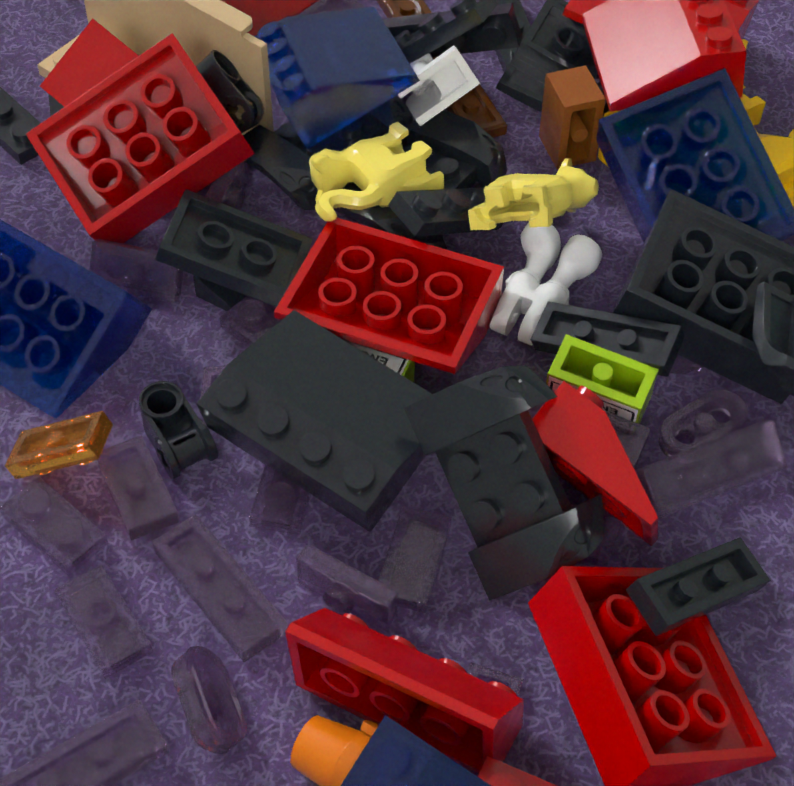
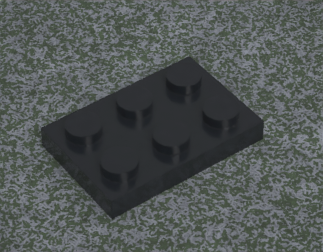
[155,189,313,307]

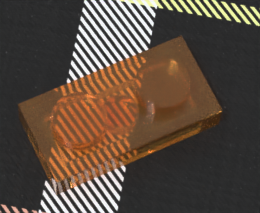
[5,411,113,479]

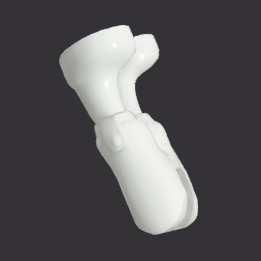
[490,222,602,346]

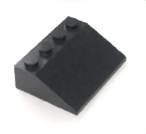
[612,189,794,404]
[196,310,432,532]

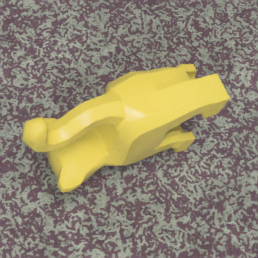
[309,122,444,222]
[468,158,599,230]

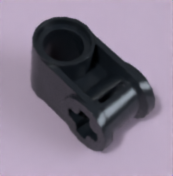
[196,50,264,133]
[139,381,218,479]

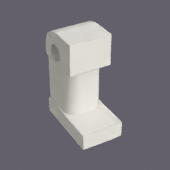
[387,45,480,126]

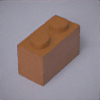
[539,65,605,169]

